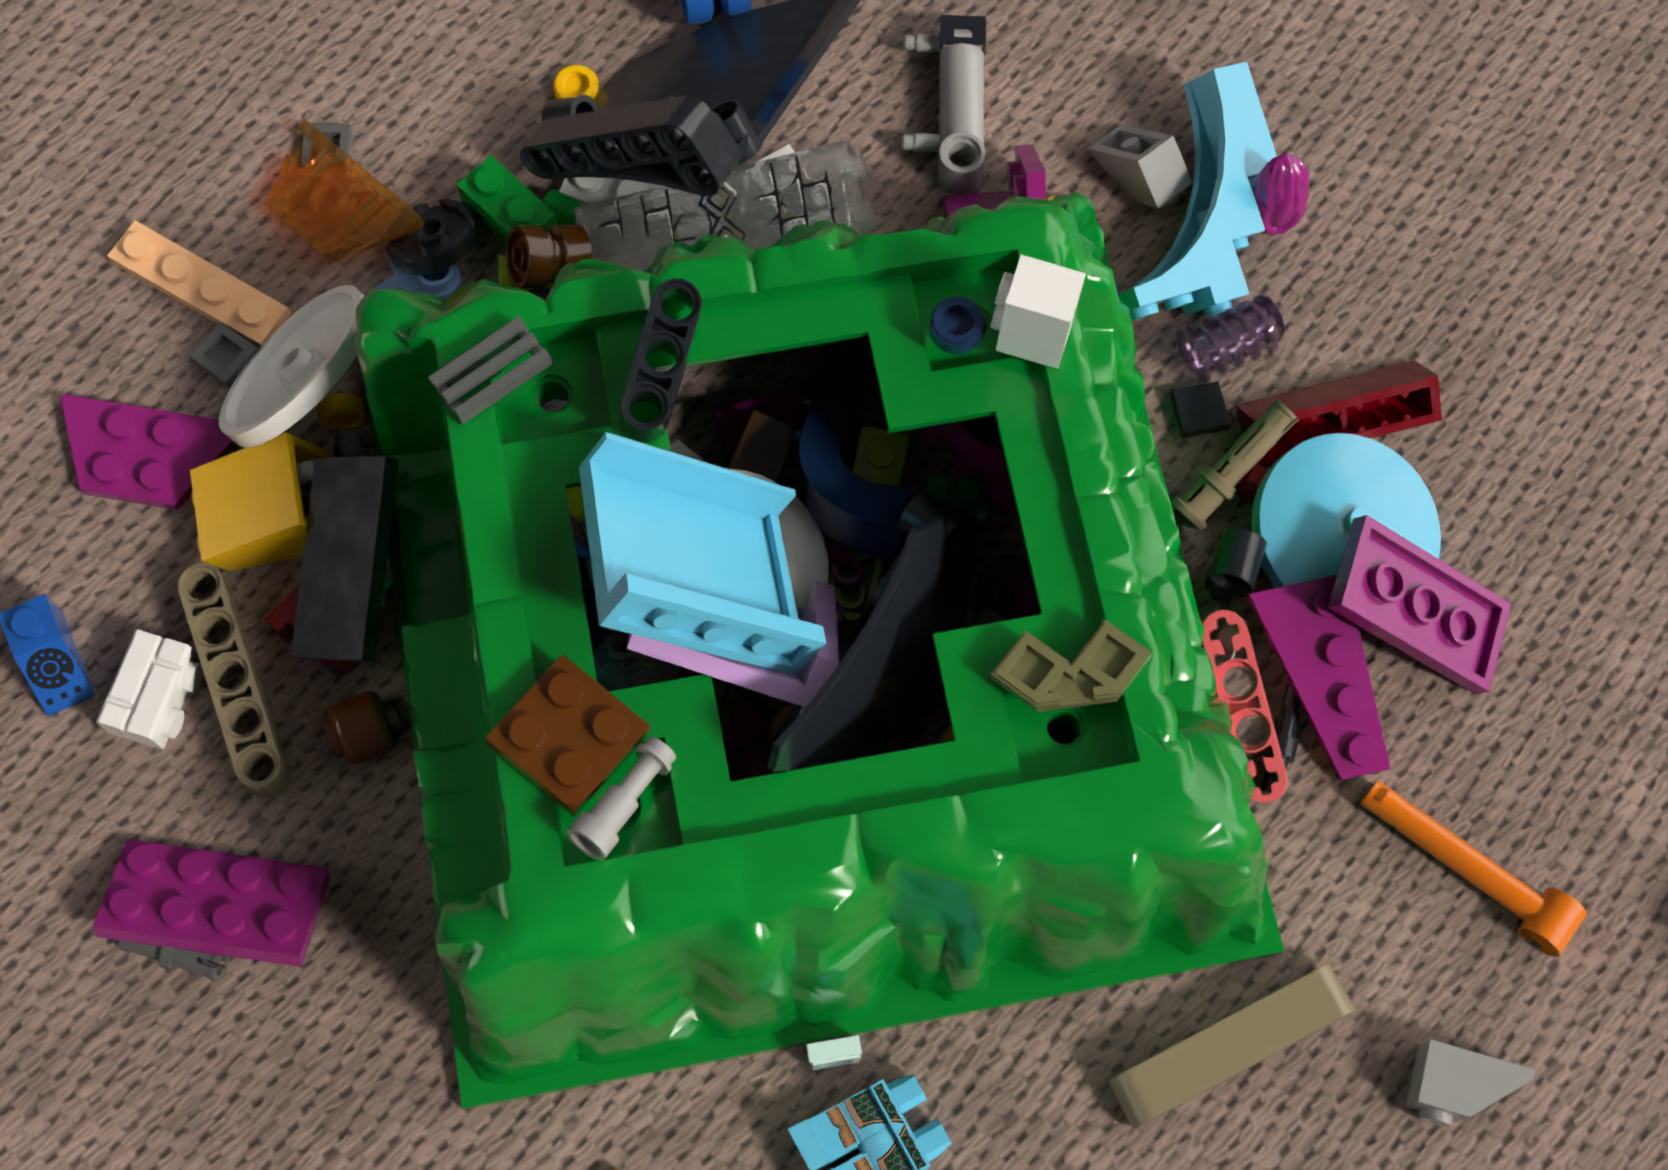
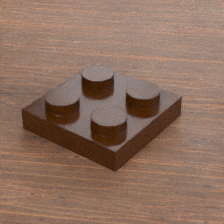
[485,654,651,817]

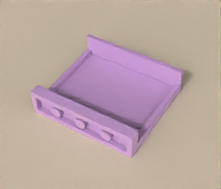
[627,580,839,707]

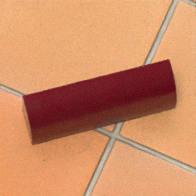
[1236,360,1442,466]

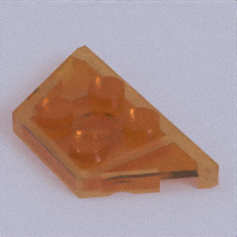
[265,119,425,264]

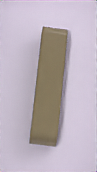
[178,563,291,799]
[1108,964,1356,1130]

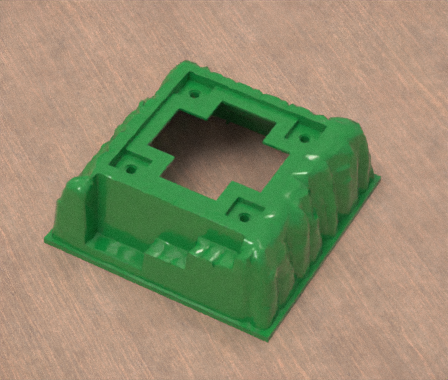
[355,192,1284,1110]

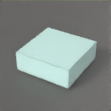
[806,1035,862,1071]

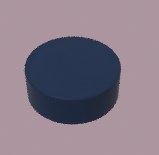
[929,297,985,354]

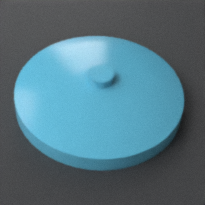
[1251,433,1441,627]

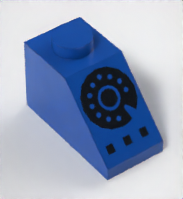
[0,593,96,717]

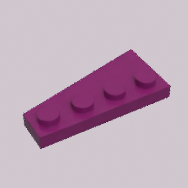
[1245,575,1391,780]

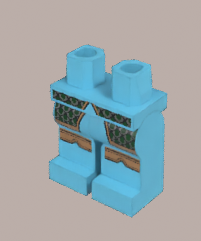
[788,1074,952,1170]

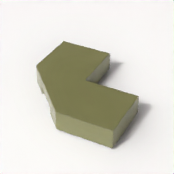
[991,620,1152,712]

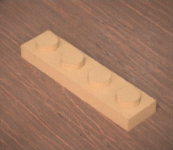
[107,220,291,348]

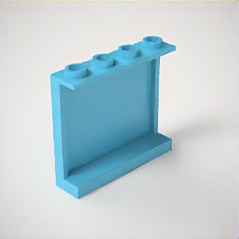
[579,432,827,676]

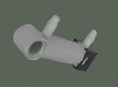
[901,15,986,193]

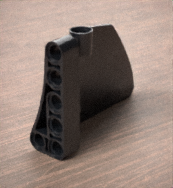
[520,0,861,197]

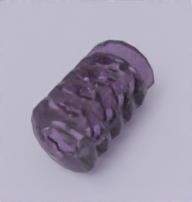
[1176,293,1284,383]

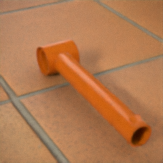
[1360,780,1587,957]

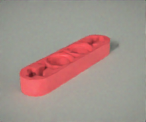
[1202,610,1288,803]

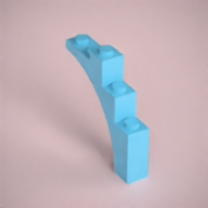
[1118,62,1277,321]

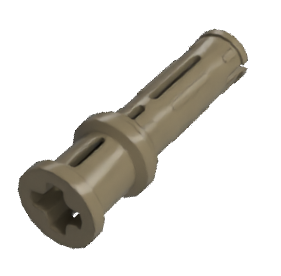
[1171,399,1299,531]

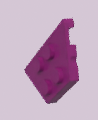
[61,394,234,510]

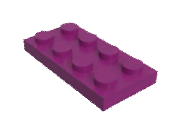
[1328,515,1511,694]
[93,839,330,967]

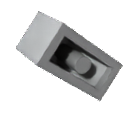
[1087,124,1193,209]
[1406,1039,1535,1127]

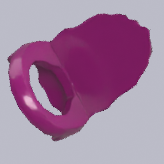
[1252,152,1309,235]

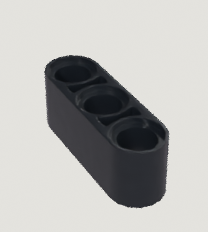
[620,278,702,442]

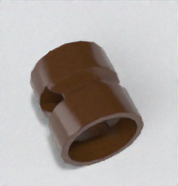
[505,224,592,288]

